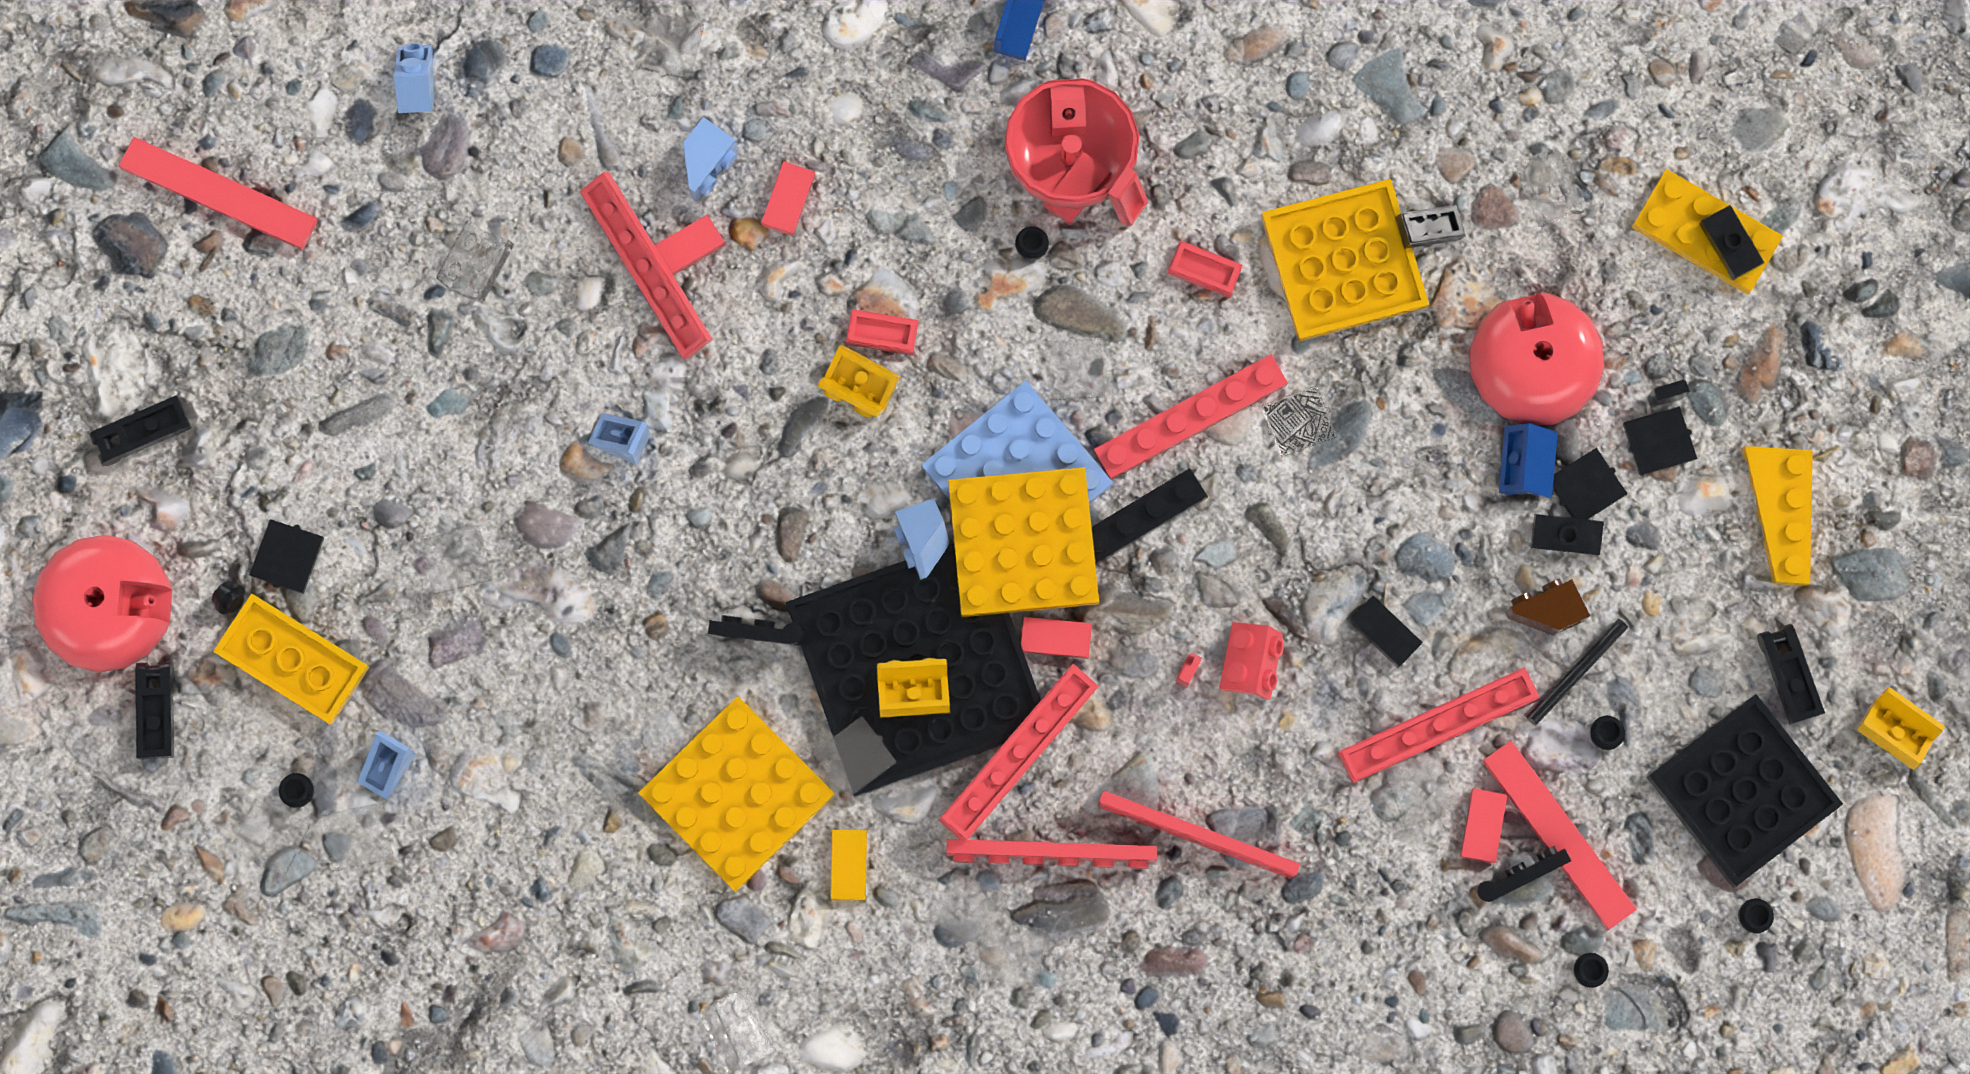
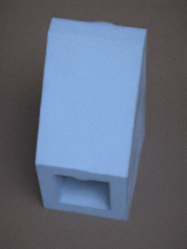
[393,43,435,113]
[683,117,738,202]
[893,498,950,580]

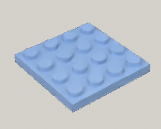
[921,380,1113,505]

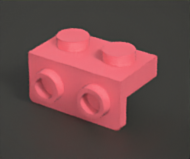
[1219,622,1284,700]

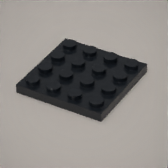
[1646,694,1843,888]

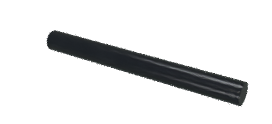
[1526,619,1628,726]

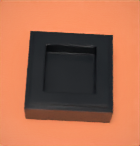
[1647,380,1690,408]

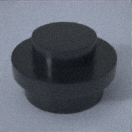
[1015,226,1049,260]
[212,581,245,614]
[1590,715,1625,750]
[279,773,314,808]
[1738,898,1774,934]
[1573,953,1609,988]

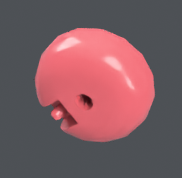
[1004,78,1140,209]
[1469,293,1604,426]
[32,535,172,673]

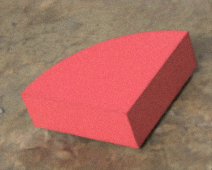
[1176,652,1202,688]

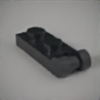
[89,395,192,466]
[708,615,811,646]
[1757,624,1825,725]
[135,661,174,760]
[1477,845,1571,902]

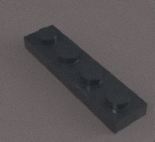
[1092,468,1208,565]

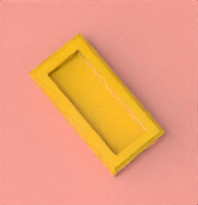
[831,829,867,901]

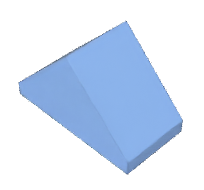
[588,413,651,465]
[357,730,416,800]

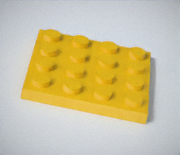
[1261,179,1430,342]
[948,467,1099,617]
[638,696,835,893]

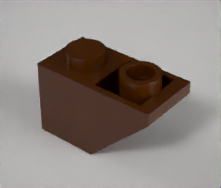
[1505,578,1590,636]

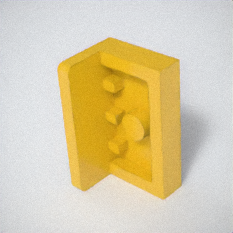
[817,345,901,418]
[877,658,950,718]
[1857,687,1945,770]

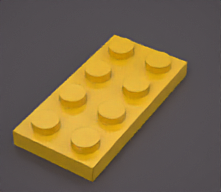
[1631,169,1783,295]
[213,593,370,726]

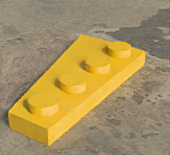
[1742,446,1813,586]

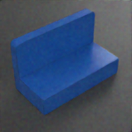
[994,0,1045,61]
[1499,423,1558,498]

